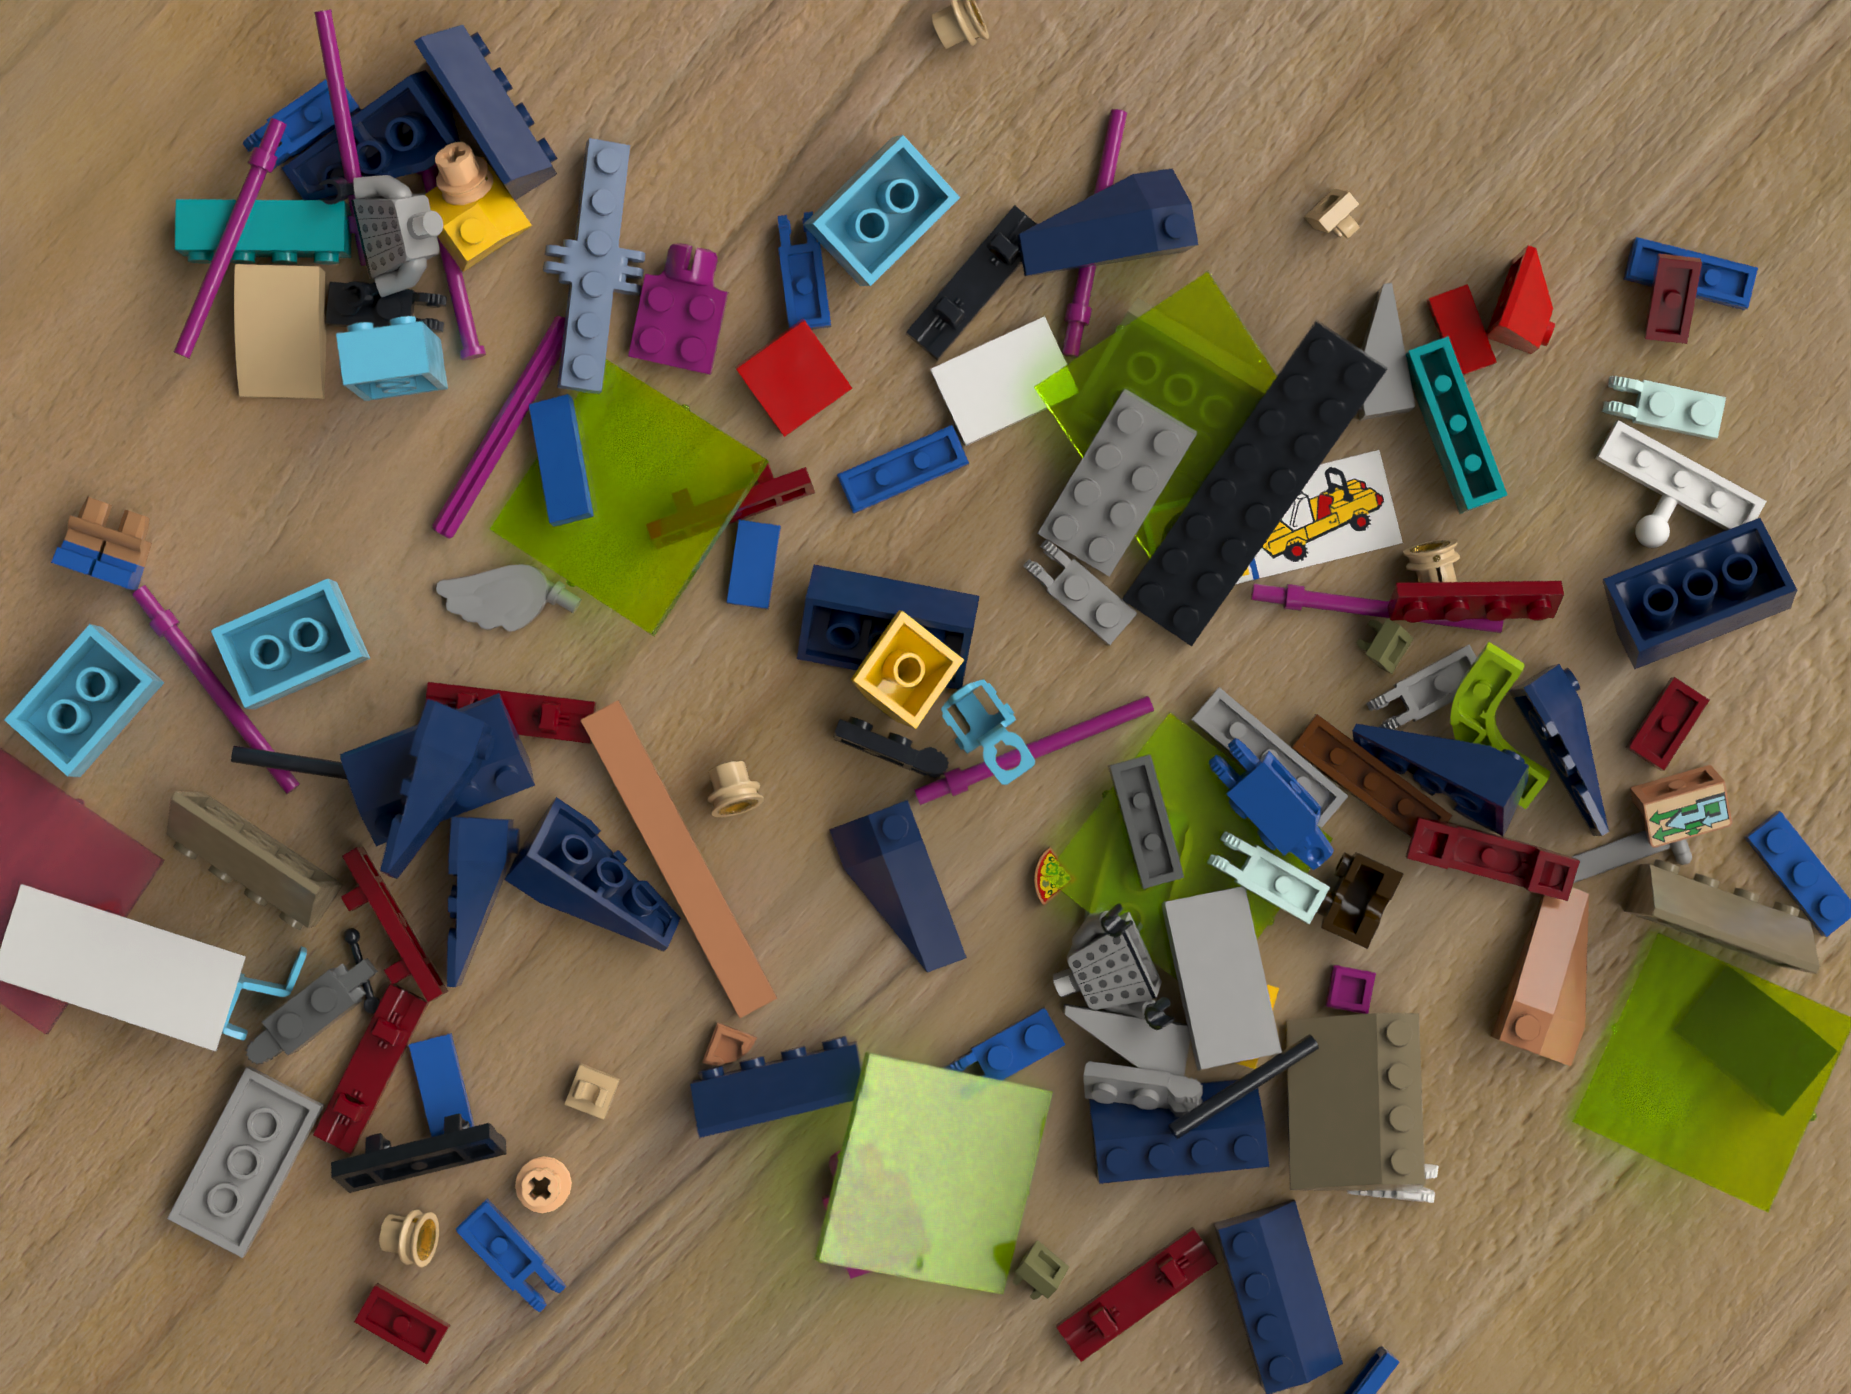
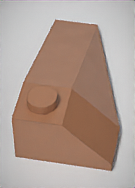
[1490,887,1589,1066]

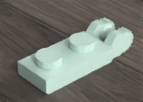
[1602,376,1726,440]
[1207,831,1330,924]

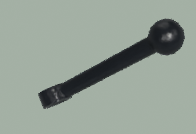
[343,928,381,1014]

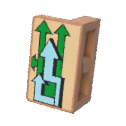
[1630,765,1732,848]

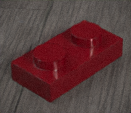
[1643,254,1702,344]
[1626,677,1710,771]
[354,1283,451,1364]

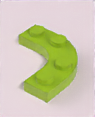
[1450,641,1551,809]

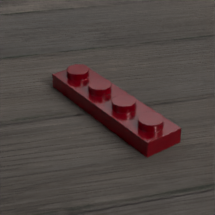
[1388,581,1565,623]

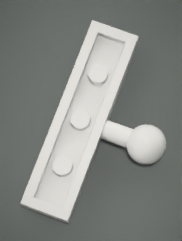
[1595,420,1766,548]

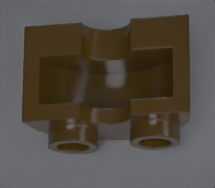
[1316,852,1404,949]

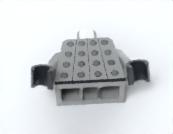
[320,175,443,307]
[1053,903,1175,1030]

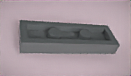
[1108,754,1184,889]

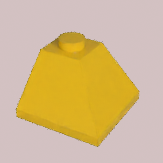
[425,157,532,272]
[850,610,964,729]

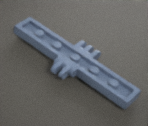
[543,138,645,394]

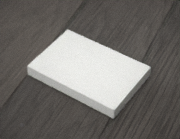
[930,316,1080,446]

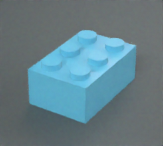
[803,135,960,286]
[336,316,448,401]
[211,579,370,710]
[4,624,165,777]

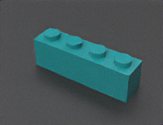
[175,199,352,265]
[1406,336,1508,514]

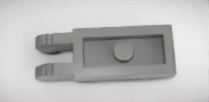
[1023,540,1137,646]
[1366,644,1477,730]
[1083,1061,1203,1117]

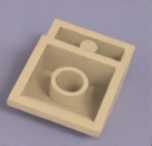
[234,264,327,399]

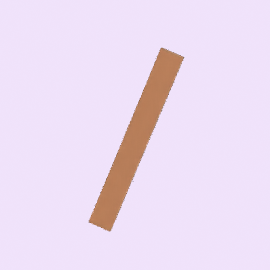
[581,700,777,1018]

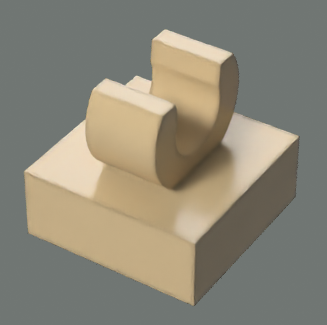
[1304,189,1360,239]
[564,1064,620,1120]

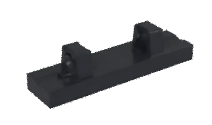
[906,205,1037,361]
[331,1113,507,1193]

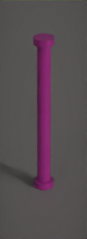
[417,164,486,360]

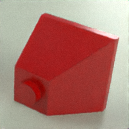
[1486,245,1555,354]

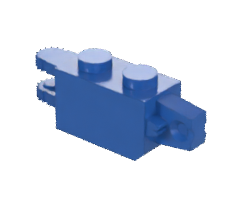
[1209,738,1334,870]

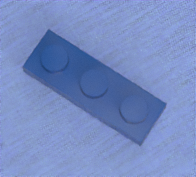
[1744,811,1851,937]

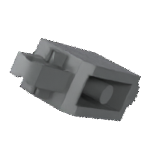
[246,958,378,1065]

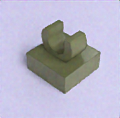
[1356,619,1414,674]
[1013,1240,1069,1300]

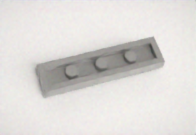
[1191,687,1348,828]

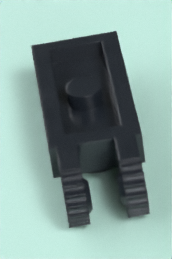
[326,282,447,333]
[833,717,949,779]

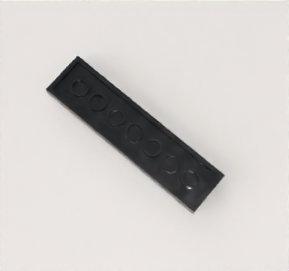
[1122,319,1387,646]

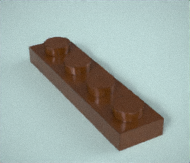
[1291,714,1453,838]

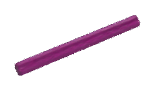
[432,315,565,539]

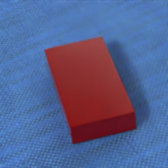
[1426,284,1497,376]

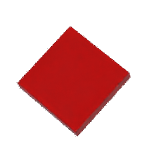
[735,318,853,437]

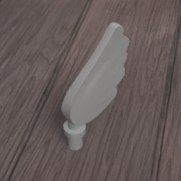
[436,564,582,632]

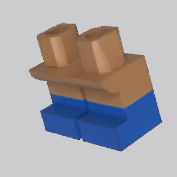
[51,497,152,591]

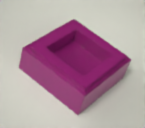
[1325,964,1376,1014]

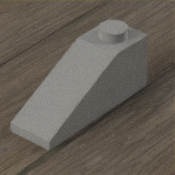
[1358,283,1415,421]
[1063,1004,1190,1076]

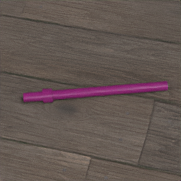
[314,9,366,266]
[1062,109,1127,358]
[174,118,287,359]
[1251,583,1503,633]
[132,585,300,794]
[914,696,1154,805]

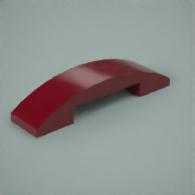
[1405,817,1580,901]

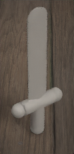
[1572,830,1692,883]

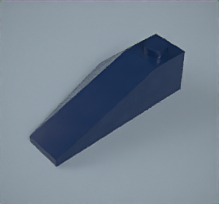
[282,70,460,200]
[1017,168,1199,277]
[1509,664,1609,836]
[380,699,495,879]
[1352,723,1529,836]
[504,797,681,952]
[829,800,967,973]
[447,817,520,987]

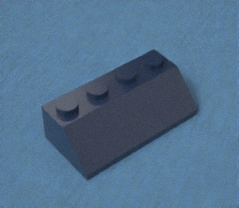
[414,24,558,200]
[1603,518,1797,669]
[797,564,980,690]
[340,693,535,847]
[690,1036,869,1138]
[1089,1079,1269,1184]
[1214,1200,1343,1394]

